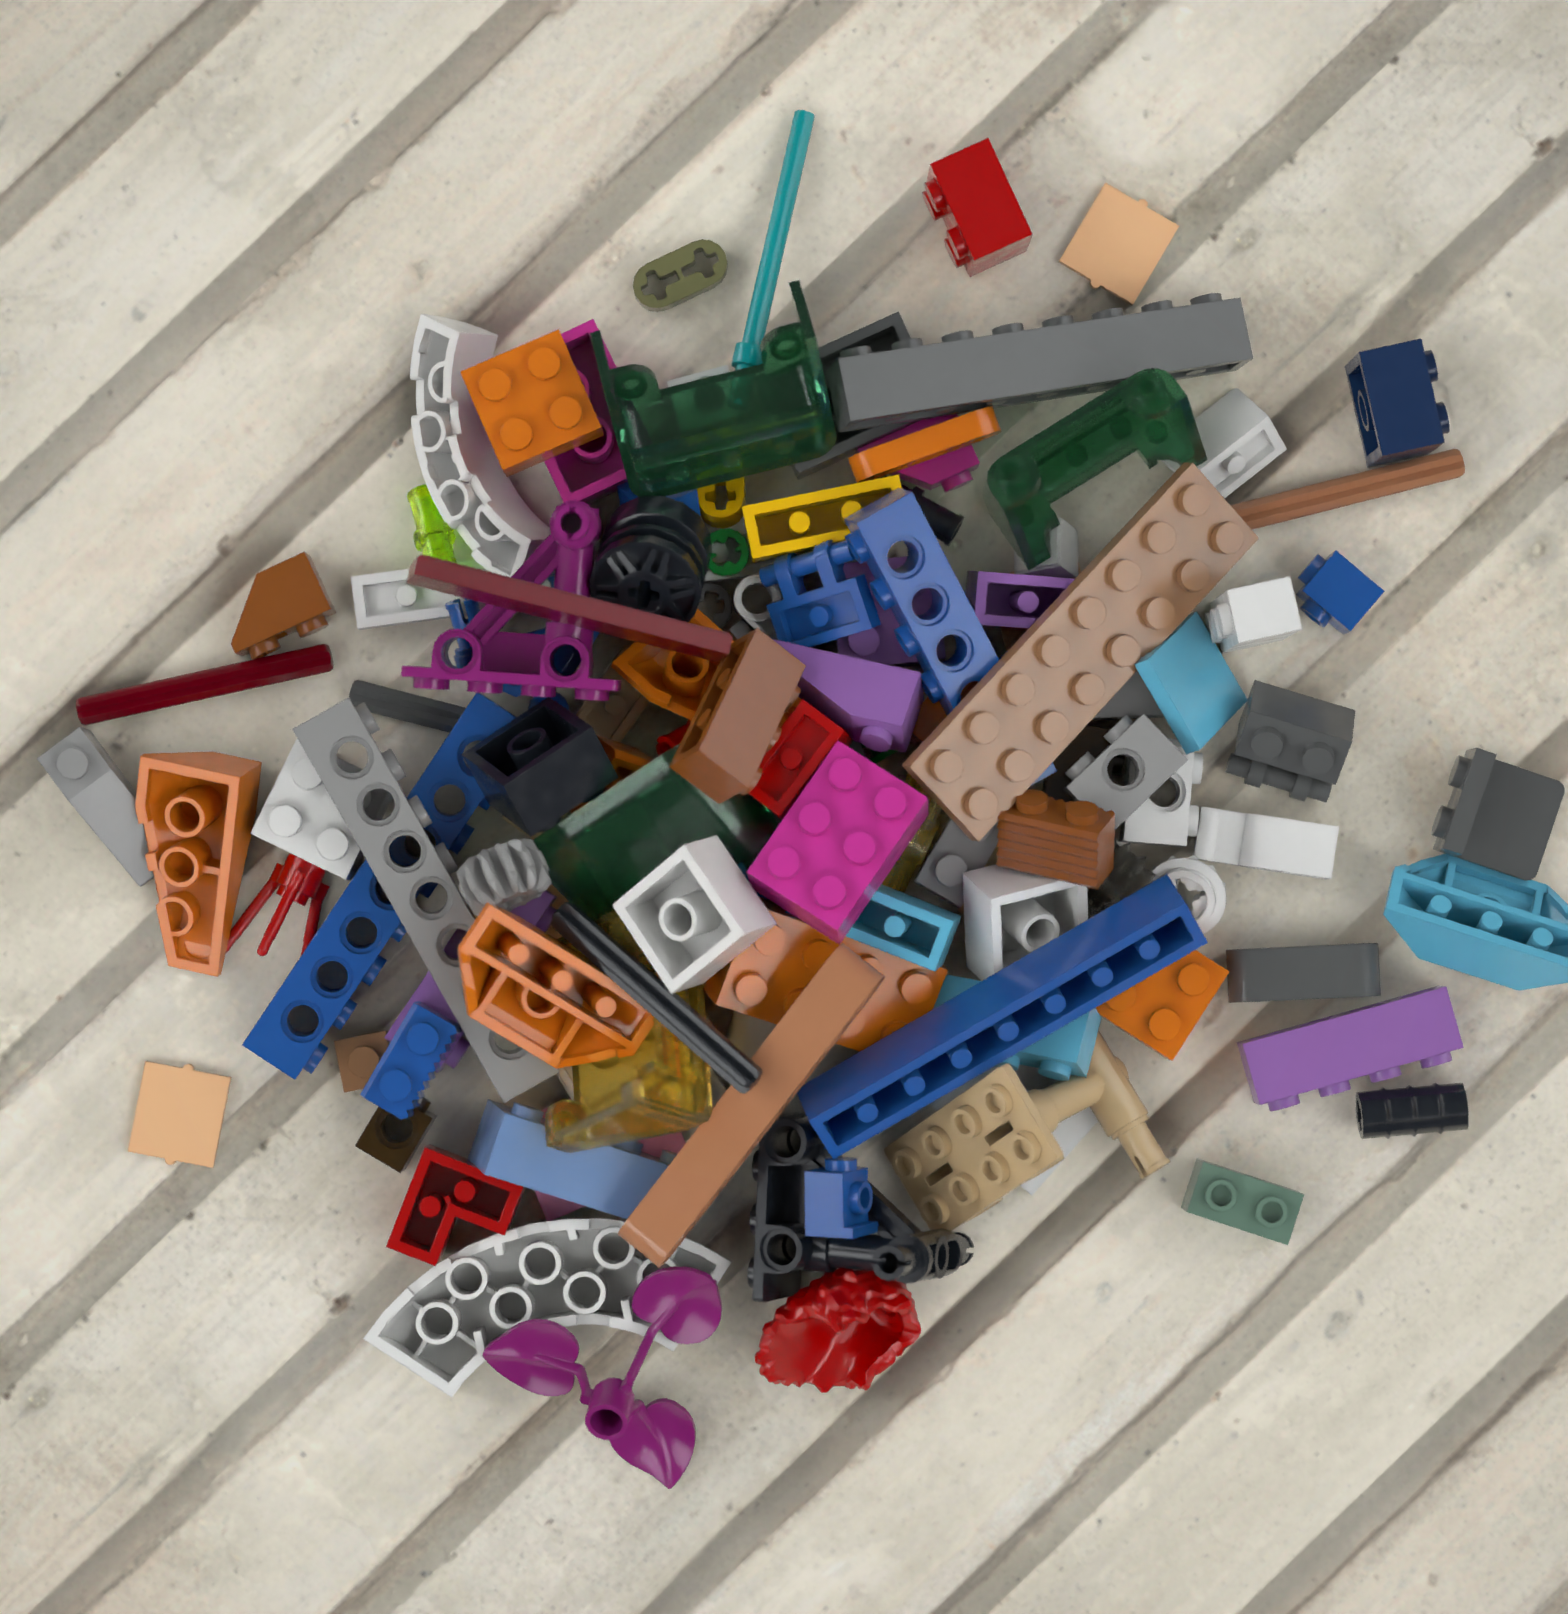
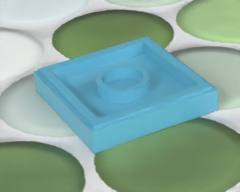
[1134,611,1247,754]

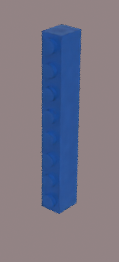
[797,874,1208,1160]

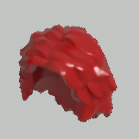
[755,1268,921,1393]

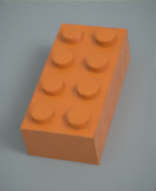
[703,897,948,1051]

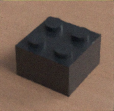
[462,697,619,837]

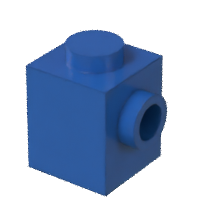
[1296,550,1384,635]

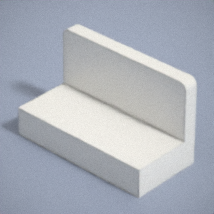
[1156,388,1287,499]

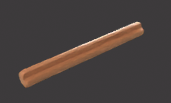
[1231,449,1465,530]

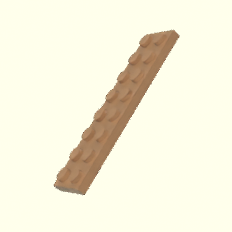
[902,462,1259,842]

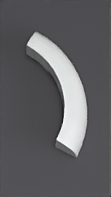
[410,314,551,577]

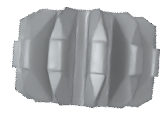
[456,838,552,916]

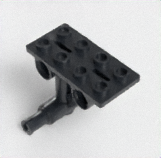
[747,1094,974,1302]

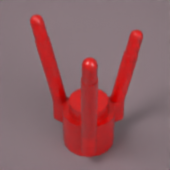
[226,853,330,956]

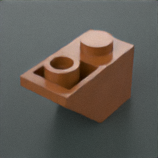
[231,551,337,660]

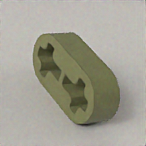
[633,239,728,312]

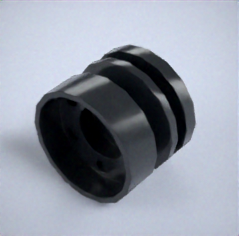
[589,496,712,622]

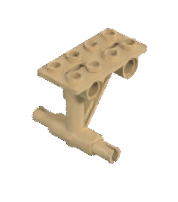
[884,1030,1171,1231]

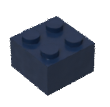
[1345,338,1450,468]

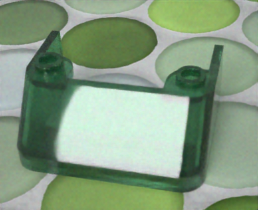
[590,280,836,497]

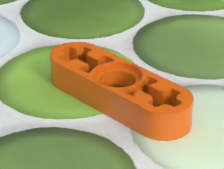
[848,406,1002,483]

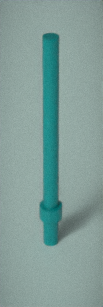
[727,110,815,411]

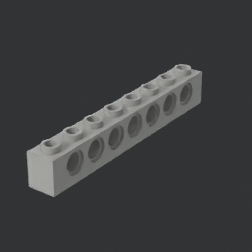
[293,697,560,1103]

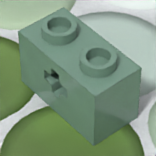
[1181,1158,1304,1245]

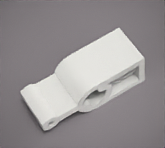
[1193,806,1339,879]

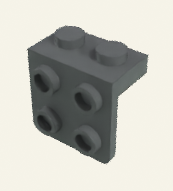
[1431,748,1565,880]

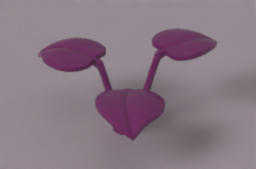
[482,1266,722,1489]

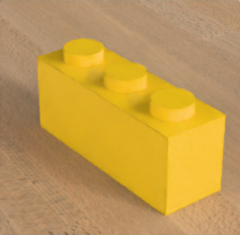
[742,475,902,563]

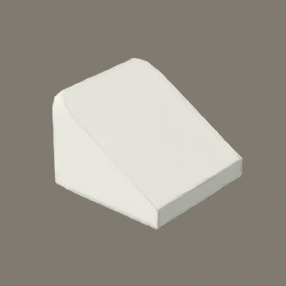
[1014,517,1078,578]

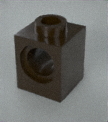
[355,1097,437,1173]

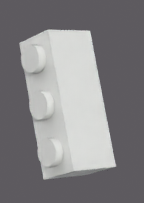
[1205,576,1302,654]

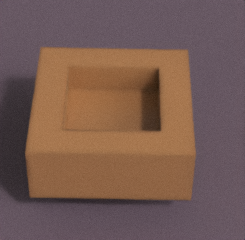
[334,1030,390,1093]

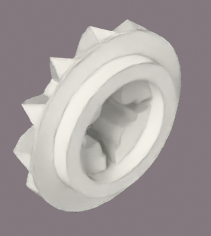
[1143,855,1226,934]

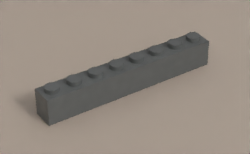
[826,293,1253,433]

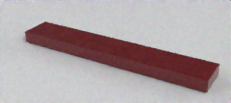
[406,554,733,662]

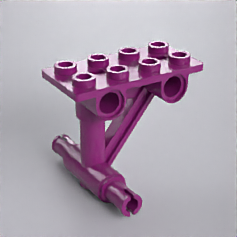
[401,500,622,701]

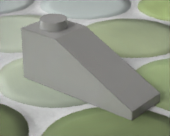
[37,727,154,887]

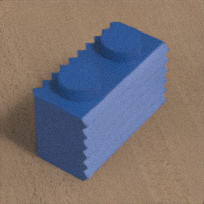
[360,1001,462,1119]

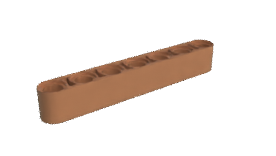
[618,943,885,1268]

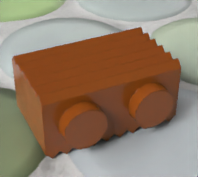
[996,790,1115,889]

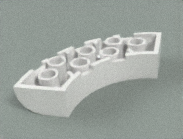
[363,1218,732,1397]

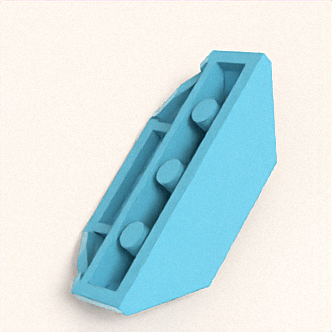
[1383,854,1568,991]

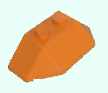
[457,902,657,1069]

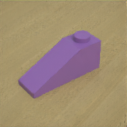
[773,639,924,753]

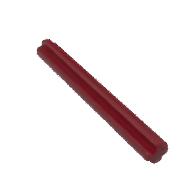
[76,644,334,725]

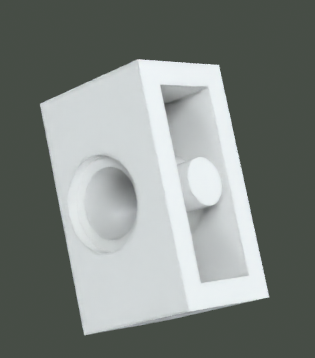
[1119,738,1203,847]

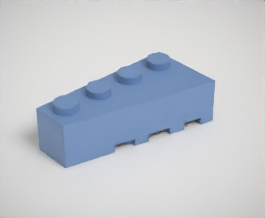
[468,1099,678,1219]

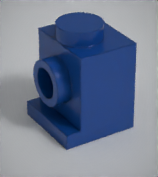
[805,1157,878,1239]

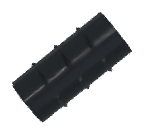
[1356,1083,1469,1139]

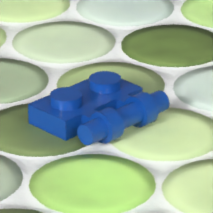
[759,539,881,647]

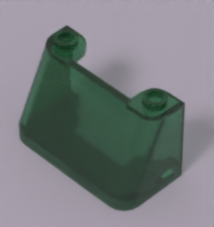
[982,368,1208,571]
[533,744,779,950]

